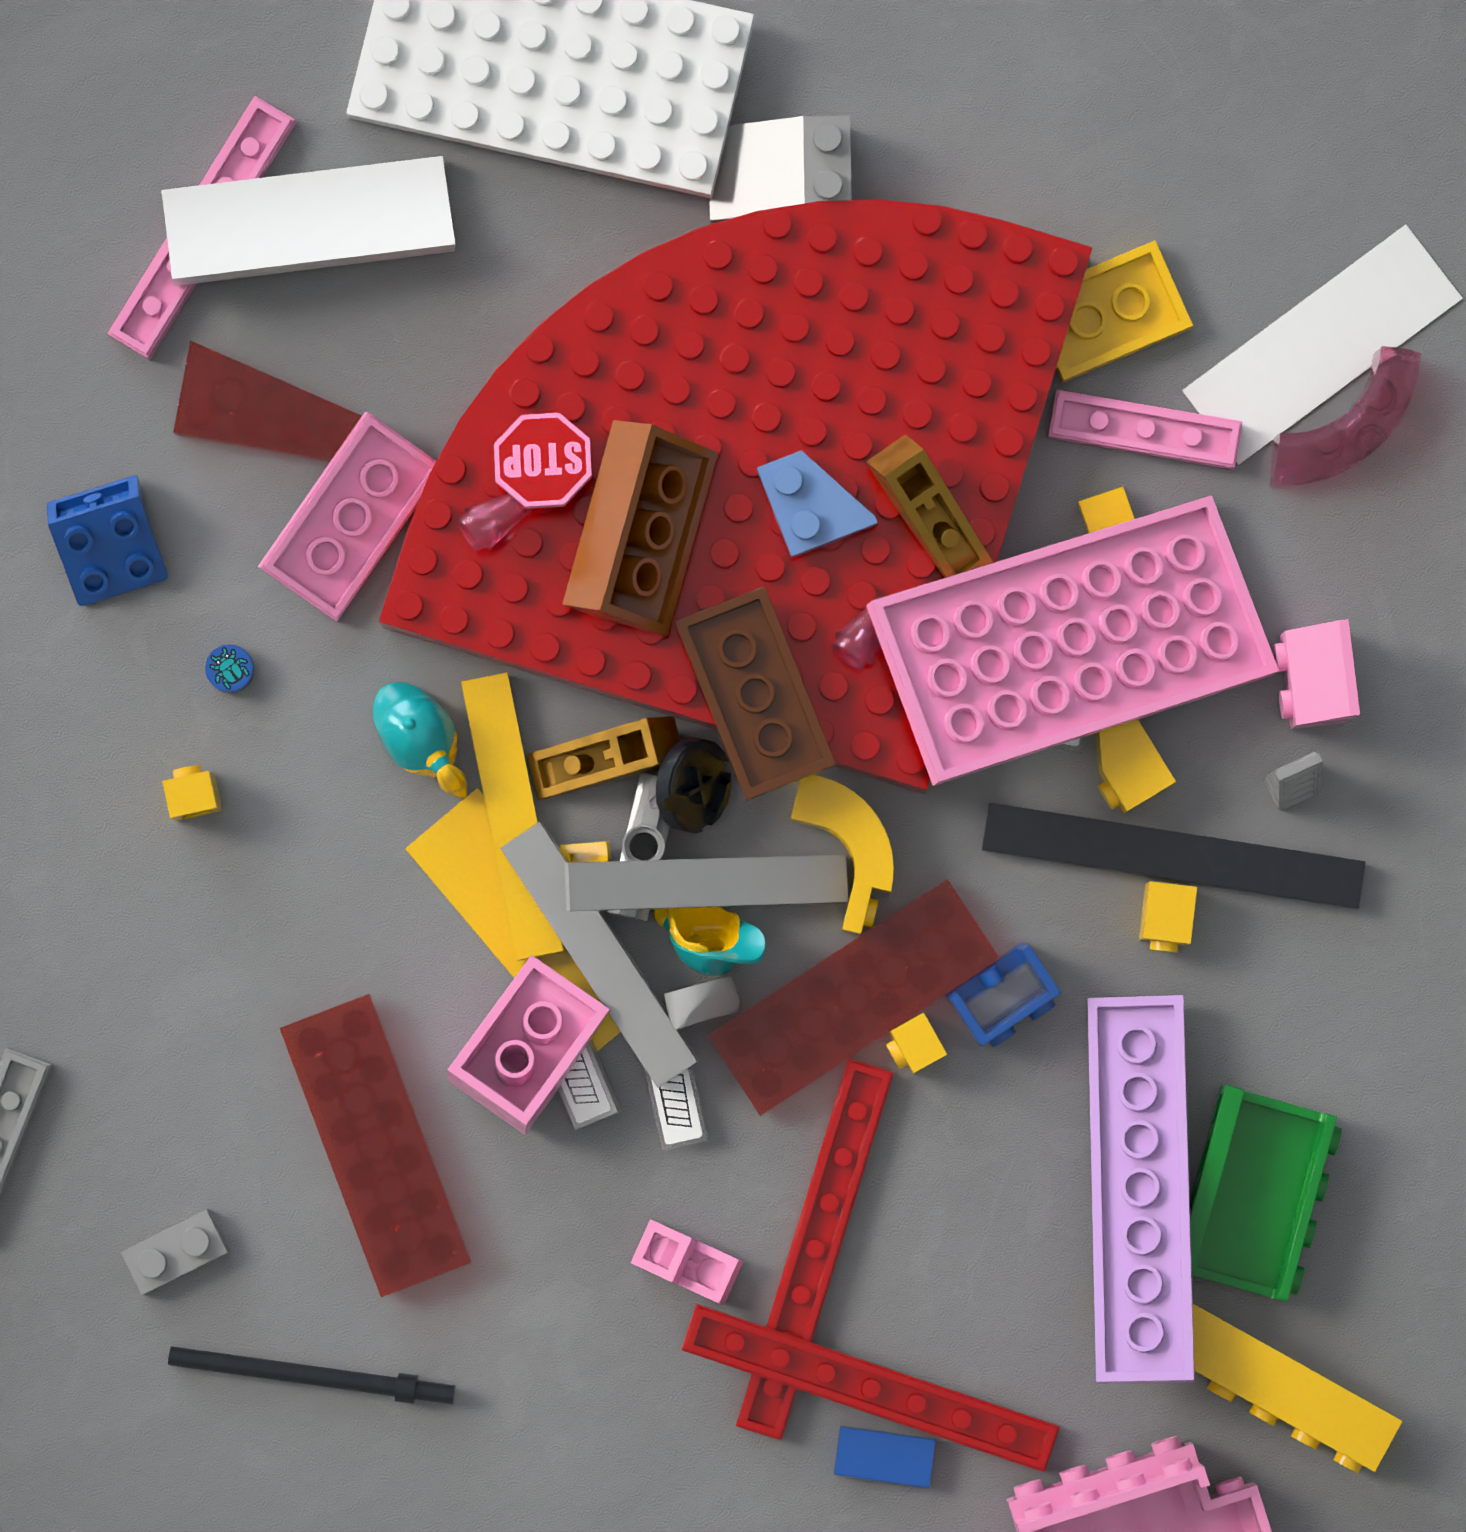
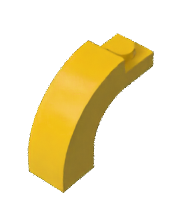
[790,775,894,936]

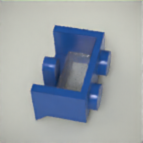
[945,942,1061,1047]

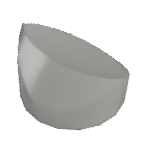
[664,976,741,1030]

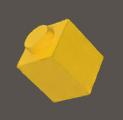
[1139,881,1197,953]

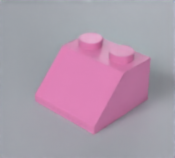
[1273,619,1360,729]

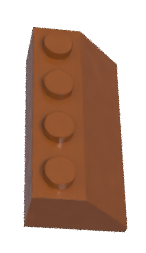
[562,420,718,636]

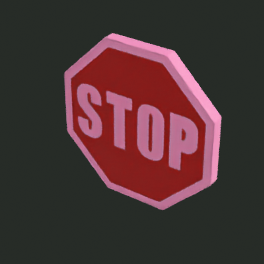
[494,413,592,509]

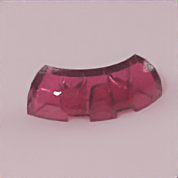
[1269,346,1421,487]

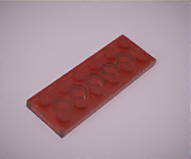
[708,879,1000,1116]
[279,994,472,1297]

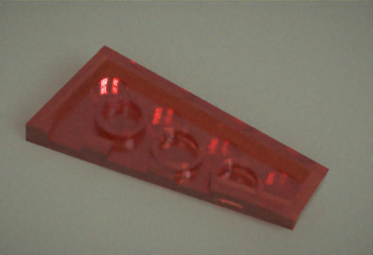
[173,340,362,462]

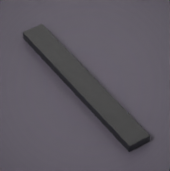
[982,803,1366,909]

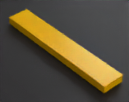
[461,672,564,961]

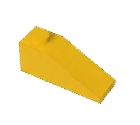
[1095,719,1176,814]

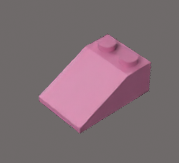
[447,955,610,1135]

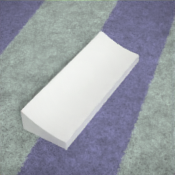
[161,156,456,286]

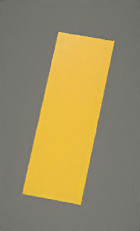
[405,788,621,1052]

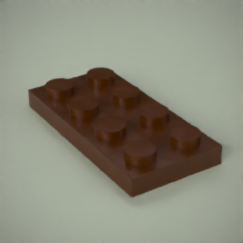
[675,586,836,801]

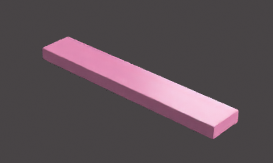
[107,96,296,361]

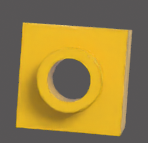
[162,765,222,821]
[886,1013,947,1074]

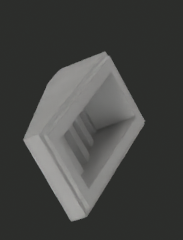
[1264,752,1323,810]

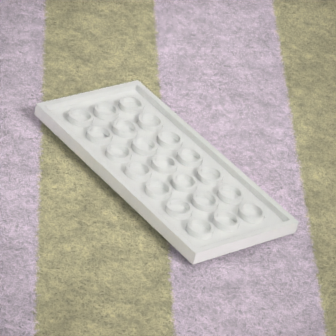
[346,0,755,199]

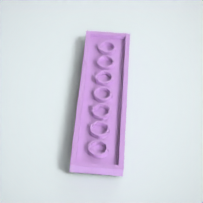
[1088,995,1195,1384]

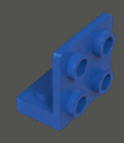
[47,475,168,606]

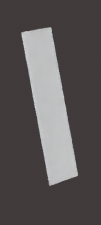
[1182,224,1463,465]

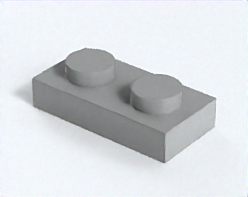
[120,1209,229,1296]

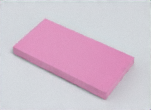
[258,412,436,622]

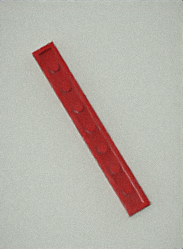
[736,1058,894,1441]
[681,1303,1060,1472]

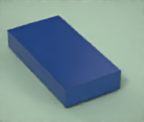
[834,1425,936,1488]

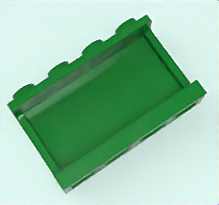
[1190,1085,1342,1302]

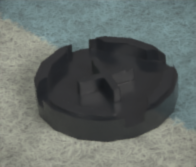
[656,737,731,834]

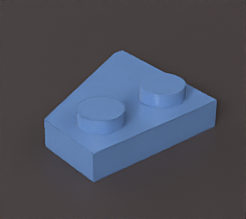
[757,450,878,559]

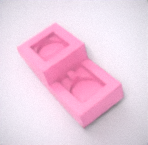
[631,1219,744,1305]

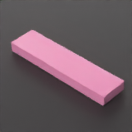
[1048,390,1243,470]

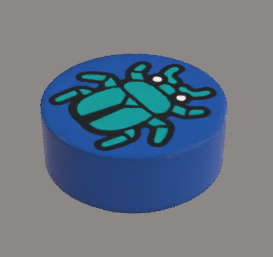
[205,644,254,693]

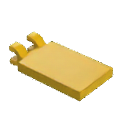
[1055,240,1193,383]

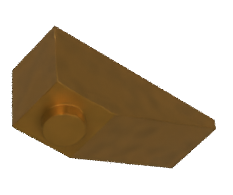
[866,434,993,578]
[527,716,680,800]

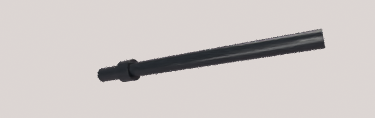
[168,1346,456,1405]

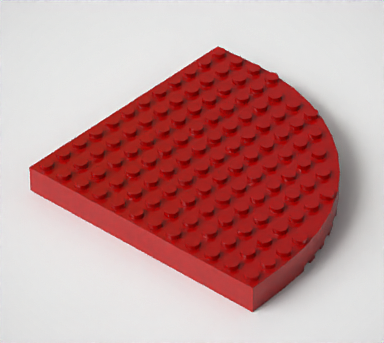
[379,199,1093,794]

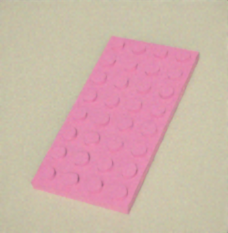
[866,495,1279,786]

